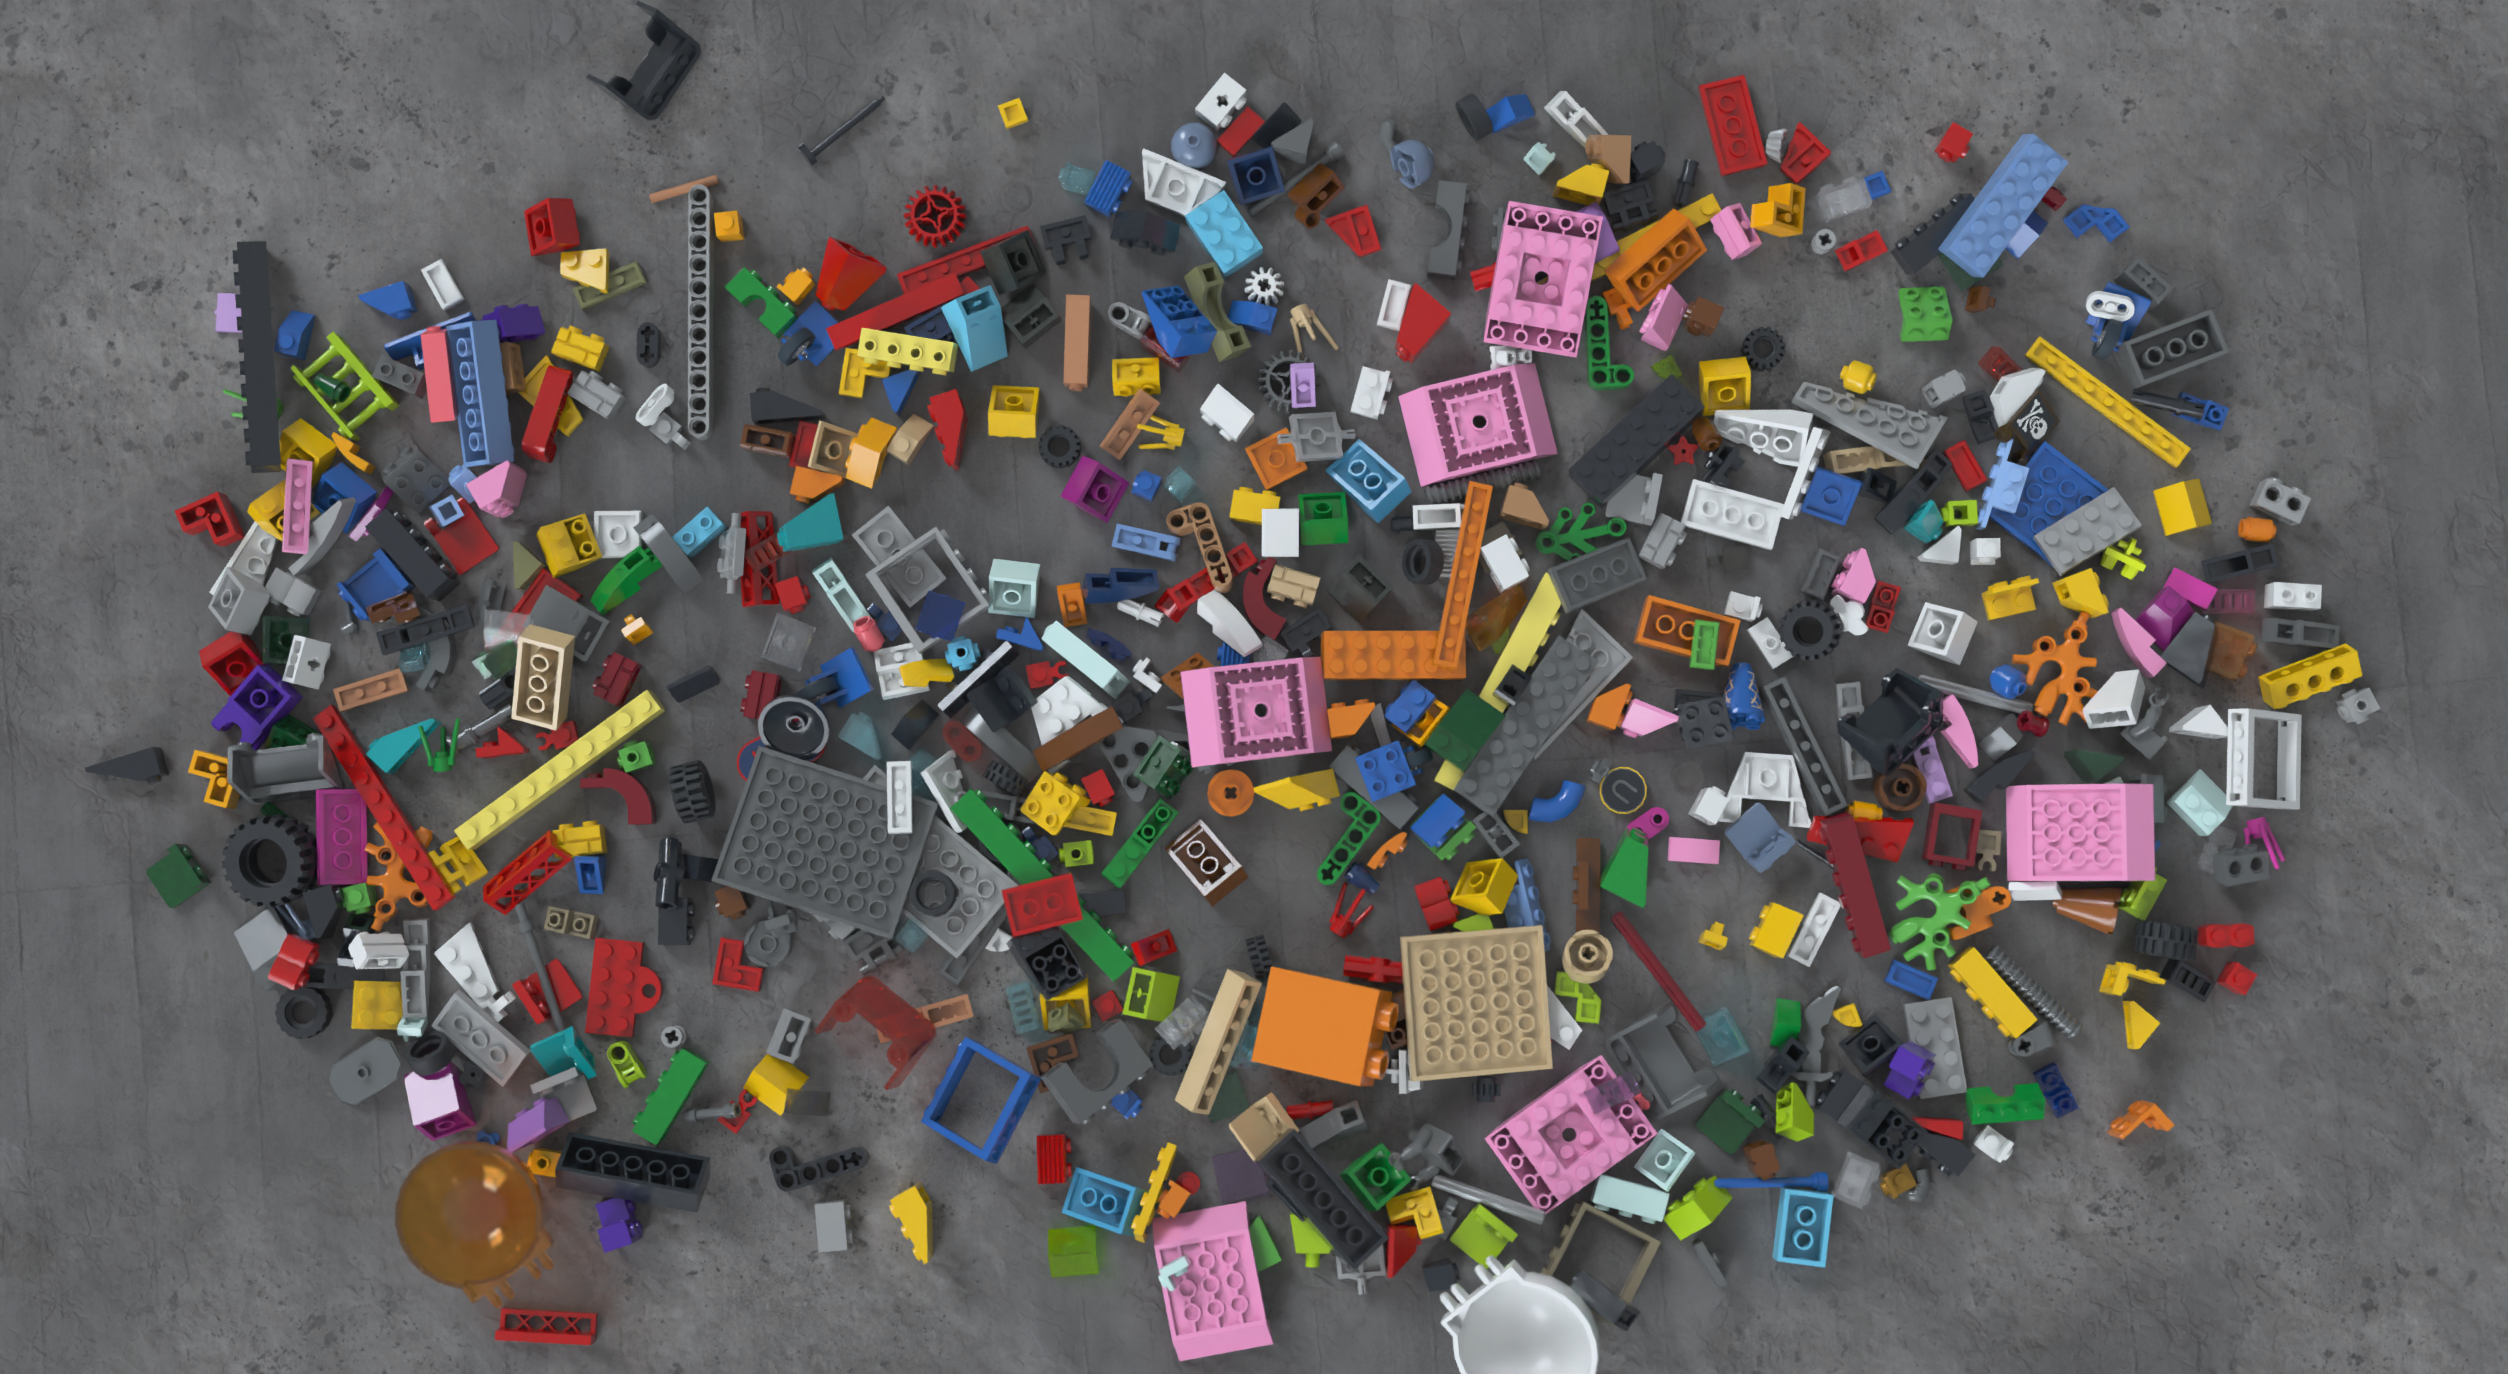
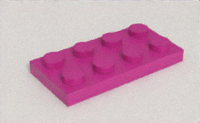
[316,789,367,885]

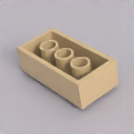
[511,624,575,730]

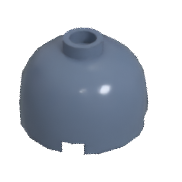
[1171,123,1217,170]
[1390,140,1434,189]

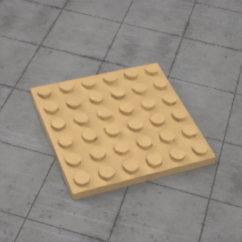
[1400,925,1553,1082]

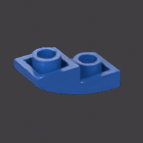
[2171,392,2229,430]

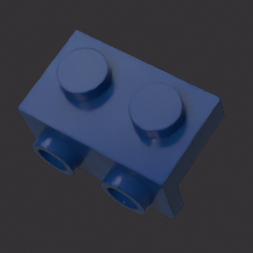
[1384,679,1437,734]

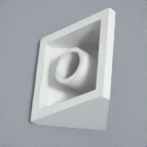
[1262,508,1299,557]
[2169,705,2228,739]

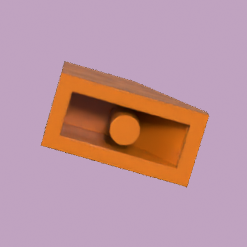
[790,466,845,504]

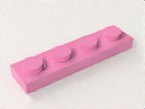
[282,459,312,554]

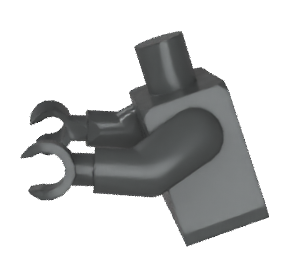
[2120,687,2169,760]
[1388,1123,1466,1192]

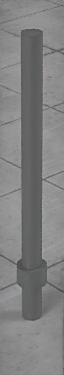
[515,903,566,1033]

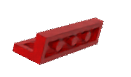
[739,511,779,607]
[483,830,572,915]
[495,1308,598,1345]

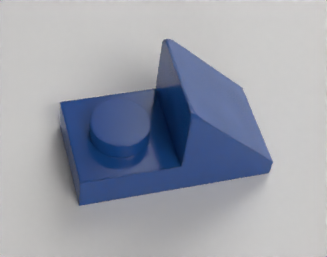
[996,617,1044,652]

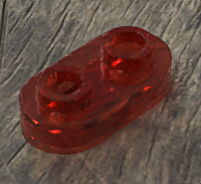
[942,721,983,762]

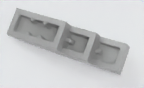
[288,497,356,576]
[1835,681,1872,780]
[400,919,430,1018]

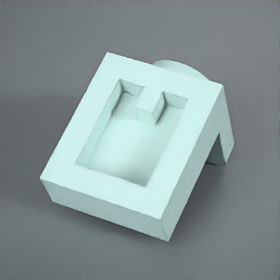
[1158,1254,1191,1292]

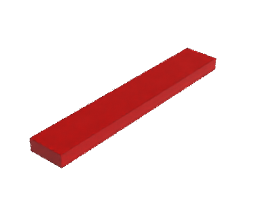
[897,225,1036,294]
[826,273,965,351]

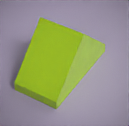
[1452,913,1494,931]

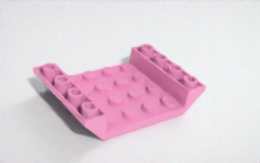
[2006,784,2155,881]
[1152,1201,1274,1361]

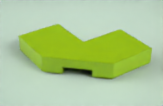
[1554,971,1602,1024]

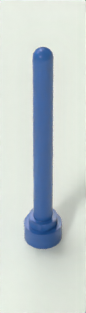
[1714,1172,1829,1191]

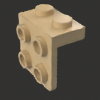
[1229,1092,1300,1162]

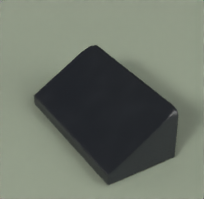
[1253,102,1301,148]
[666,666,720,703]

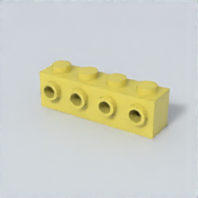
[857,328,958,376]

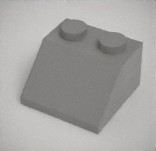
[208,567,270,635]

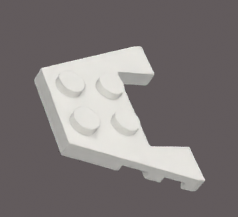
[1032,676,1123,773]
[1718,752,1811,828]

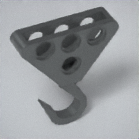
[1099,704,1189,803]

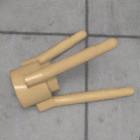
[1289,304,1339,359]

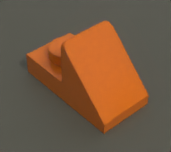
[1057,582,1088,627]

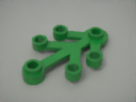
[1535,503,1626,561]

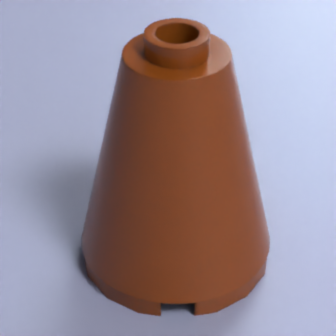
[2052,887,2121,935]

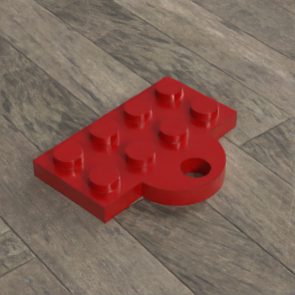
[585,938,663,1037]

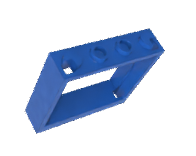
[921,1037,1041,1164]

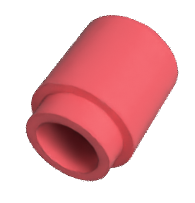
[853,616,885,652]

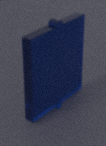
[915,590,966,642]

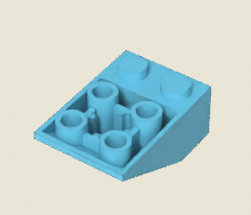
[941,285,1008,372]

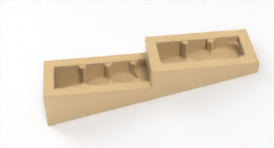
[1823,446,1924,475]

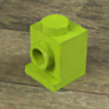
[1940,500,1978,527]
[1059,840,1095,867]

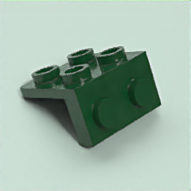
[146,844,211,908]
[1696,1088,1765,1154]

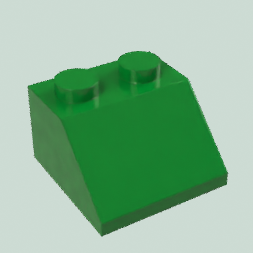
[1298,492,1348,545]
[1339,1143,1412,1212]

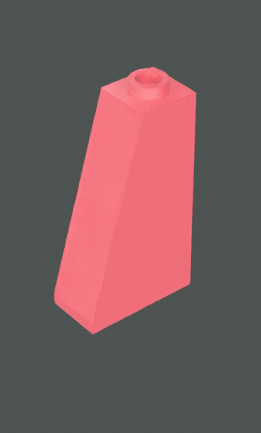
[421,326,458,423]

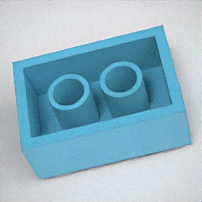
[1185,190,1263,279]
[1772,1187,1833,1268]

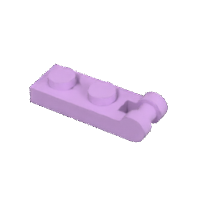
[1912,735,1953,804]

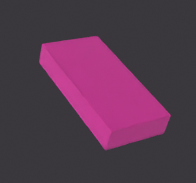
[2163,567,2218,611]

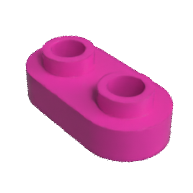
[1626,807,1669,840]

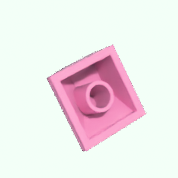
[1619,699,1679,738]

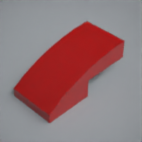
[1834,230,1888,272]

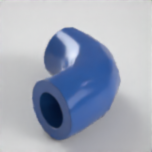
[1528,780,1586,823]

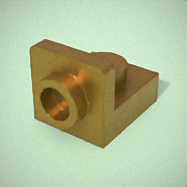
[1879,1163,1917,1199]

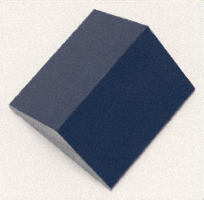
[1227,146,1285,205]

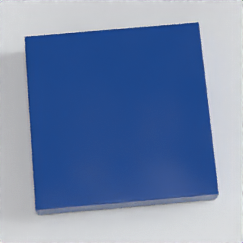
[1800,466,1862,526]

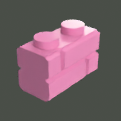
[1710,203,1762,260]

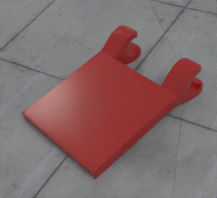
[424,497,500,575]

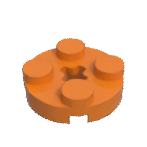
[1207,769,1254,817]

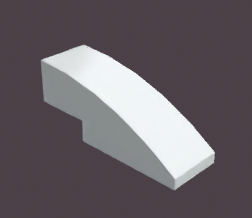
[1544,91,1608,148]
[1413,503,1464,530]
[1197,590,1262,657]

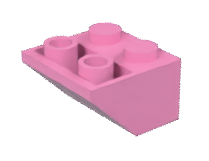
[1831,548,1876,604]

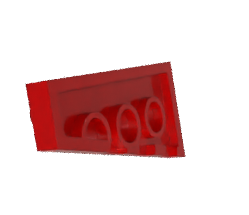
[1806,816,1914,863]

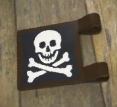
[1994,389,2060,467]

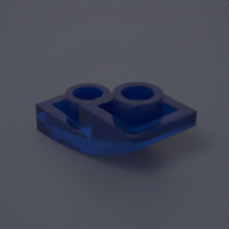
[1086,628,1132,661]
[2033,1062,2079,1119]

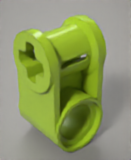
[607,1041,647,1088]

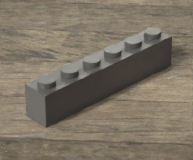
[1759,677,1848,816]

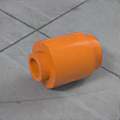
[2238,517,2276,543]

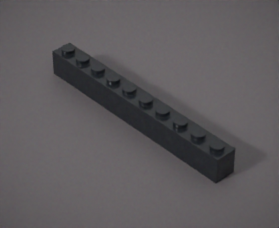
[232,241,281,473]

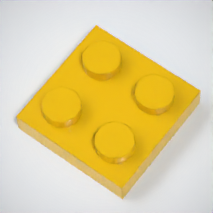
[351,981,403,1030]

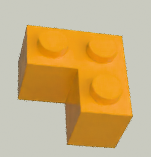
[1750,183,1806,238]
[845,417,897,489]
[188,750,240,809]

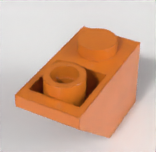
[1586,684,1633,731]

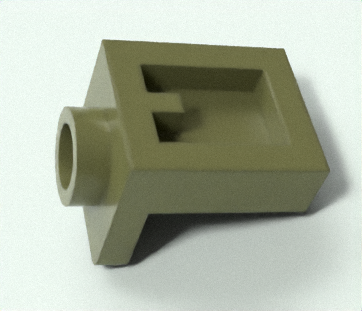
[1048,1003,1085,1035]

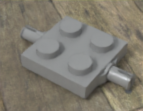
[1277,412,1355,462]
[717,513,746,594]
[1336,1226,1386,1294]

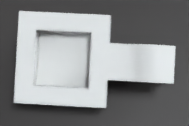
[480,991,516,1023]

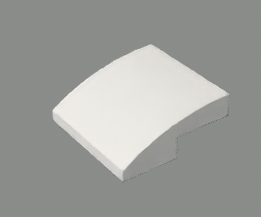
[874,643,930,700]

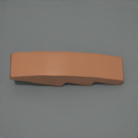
[874,994,974,1044]

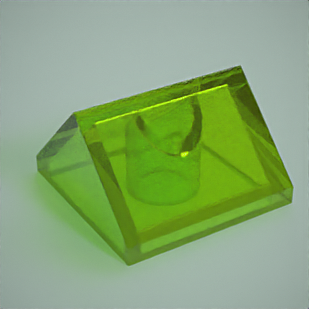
[1048,1225,1099,1277]

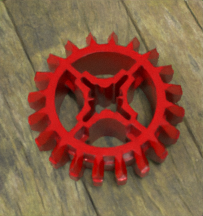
[903,185,967,248]

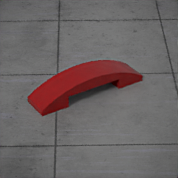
[1167,542,1258,611]

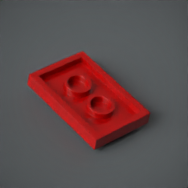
[1001,872,1083,937]

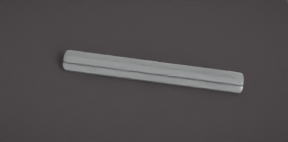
[1918,675,2033,714]
[1432,1174,1546,1225]

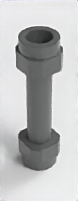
[684,1103,741,1123]

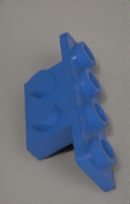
[384,312,477,370]

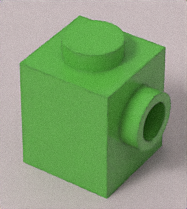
[617,740,657,774]
[342,882,378,915]

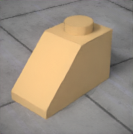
[886,414,934,466]

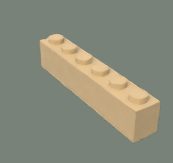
[1175,969,1262,1115]

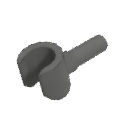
[340,603,359,637]

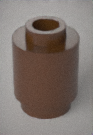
[1692,417,1722,451]

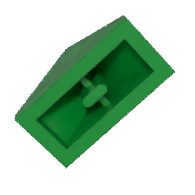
[1769,998,1801,1047]

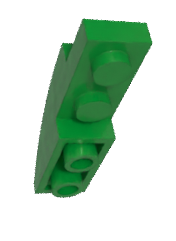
[590,545,663,616]
[1101,798,1179,889]

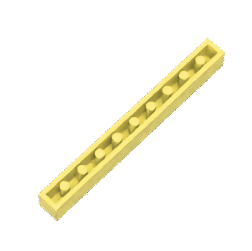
[1433,573,1561,794]
[454,690,666,850]

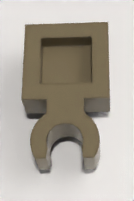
[1976,830,2002,871]

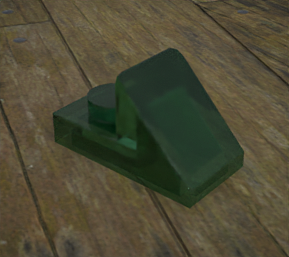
[471,640,518,680]

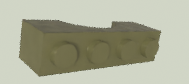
[1184,261,1251,362]

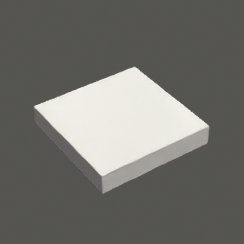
[594,511,643,559]

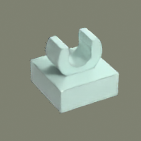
[1523,142,1555,175]
[397,1017,428,1042]

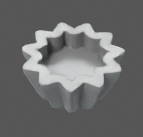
[1766,128,1788,163]

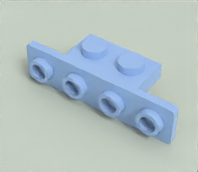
[1976,438,2029,530]

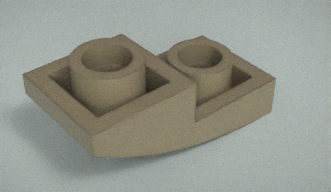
[544,906,599,939]

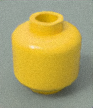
[1840,360,1877,394]

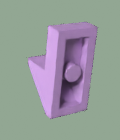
[1290,362,1316,408]

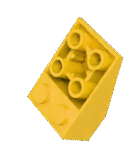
[889,1182,933,1264]

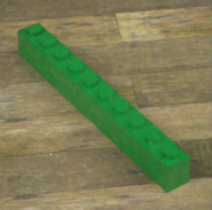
[950,788,1134,982]

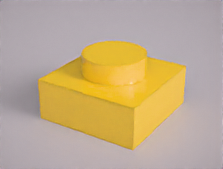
[998,98,1028,129]

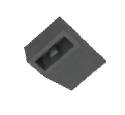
[523,585,610,662]

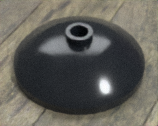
[758,695,830,760]

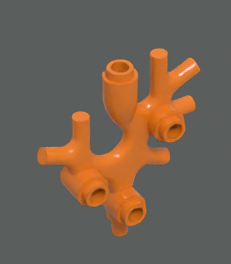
[2012,611,2098,726]
[364,822,433,932]

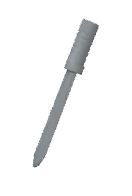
[1371,703,1391,747]

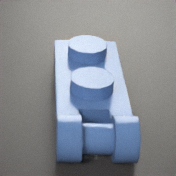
[1112,524,1181,562]

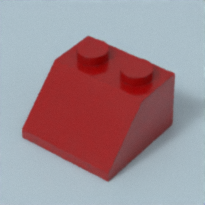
[524,198,580,256]
[199,631,267,696]

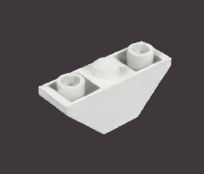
[1990,368,2046,428]

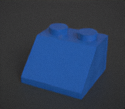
[312,462,377,534]

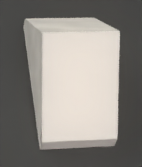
[1917,526,1962,565]

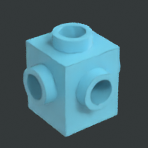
[945,636,980,672]

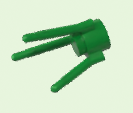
[418,718,460,772]

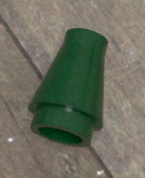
[314,373,351,403]

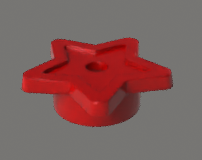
[1668,436,1698,465]

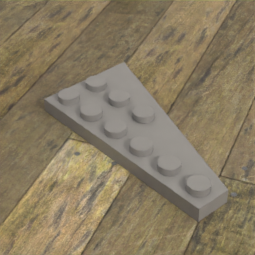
[1791,382,1948,469]
[1533,609,1633,760]

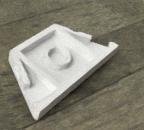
[1142,148,1226,217]

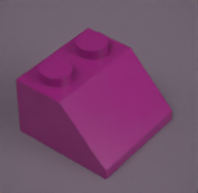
[1060,456,1130,523]

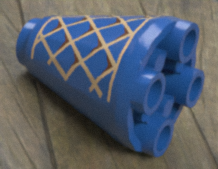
[1723,663,1765,730]

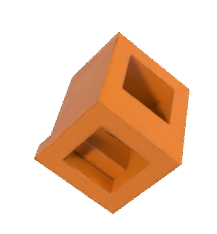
[1156,1180,1191,1220]

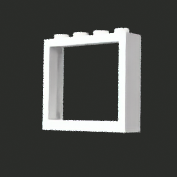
[2226,709,2302,809]

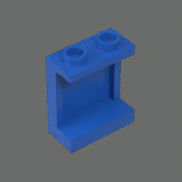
[336,548,416,622]

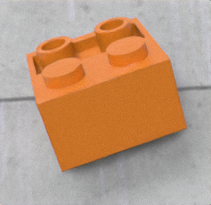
[1327,699,1375,740]

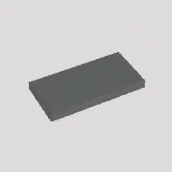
[1547,537,1648,613]

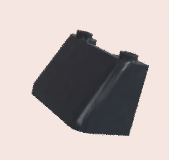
[1837,668,1943,776]

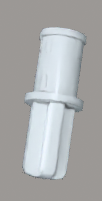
[1117,599,1164,627]

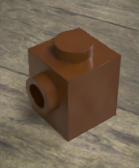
[714,886,751,920]

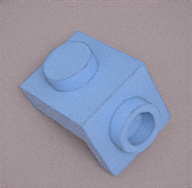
[448,464,477,503]

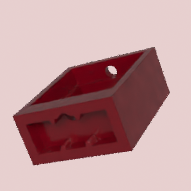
[1922,803,1982,871]

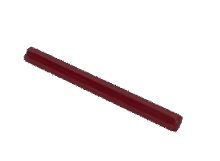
[1611,911,1706,1032]

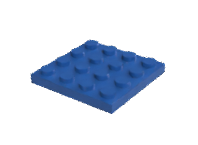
[1989,441,2108,568]

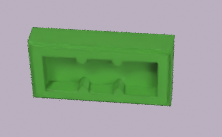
[1689,620,1720,670]

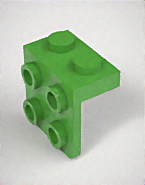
[1898,286,1952,342]
[1410,796,1476,861]

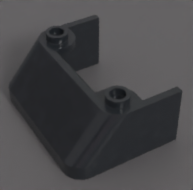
[586,1,701,120]

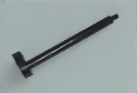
[797,96,885,166]

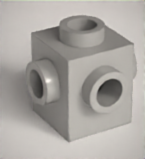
[2336,688,2380,724]

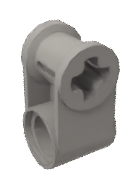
[1108,302,1152,341]

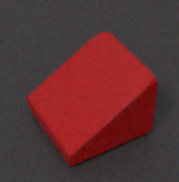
[1154,588,1190,623]

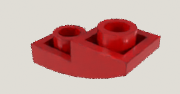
[1865,580,1901,633]

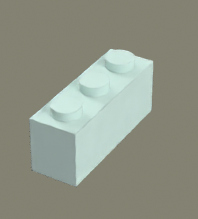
[1590,1174,1670,1224]

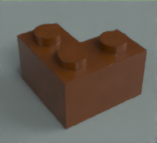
[1026,1032,1081,1094]

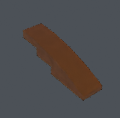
[1033,706,1124,773]

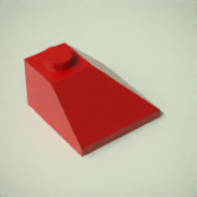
[1385,1223,1421,1278]

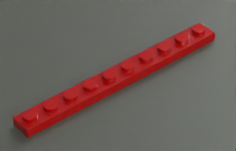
[313,705,456,911]

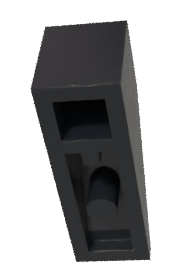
[750,388,825,424]
[85,747,169,784]

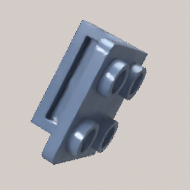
[1725,803,1796,873]

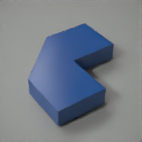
[2063,204,2130,243]

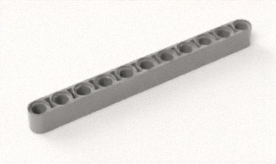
[688,184,714,441]

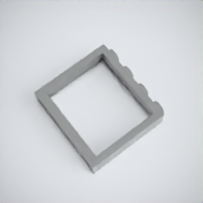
[865,527,991,654]

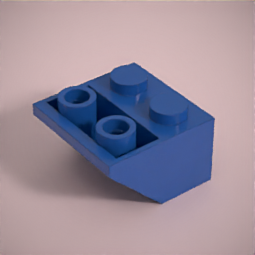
[1409,794,1465,848]

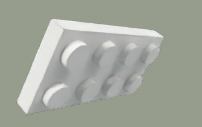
[1681,479,1784,550]

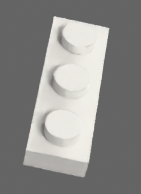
[887,761,913,834]
[1787,893,1841,967]

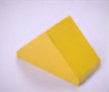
[2123,1000,2160,1049]

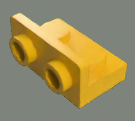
[1112,357,1160,397]

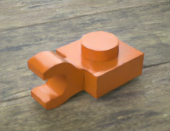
[1601,288,1633,330]

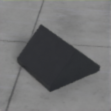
[1839,1015,1904,1075]

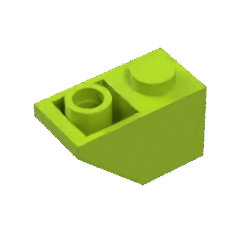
[1776,1082,1814,1142]

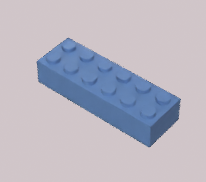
[1938,134,2068,278]
[446,320,514,467]

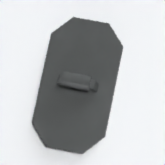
[329,1037,404,1106]

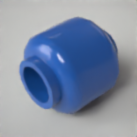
[1990,664,2027,699]

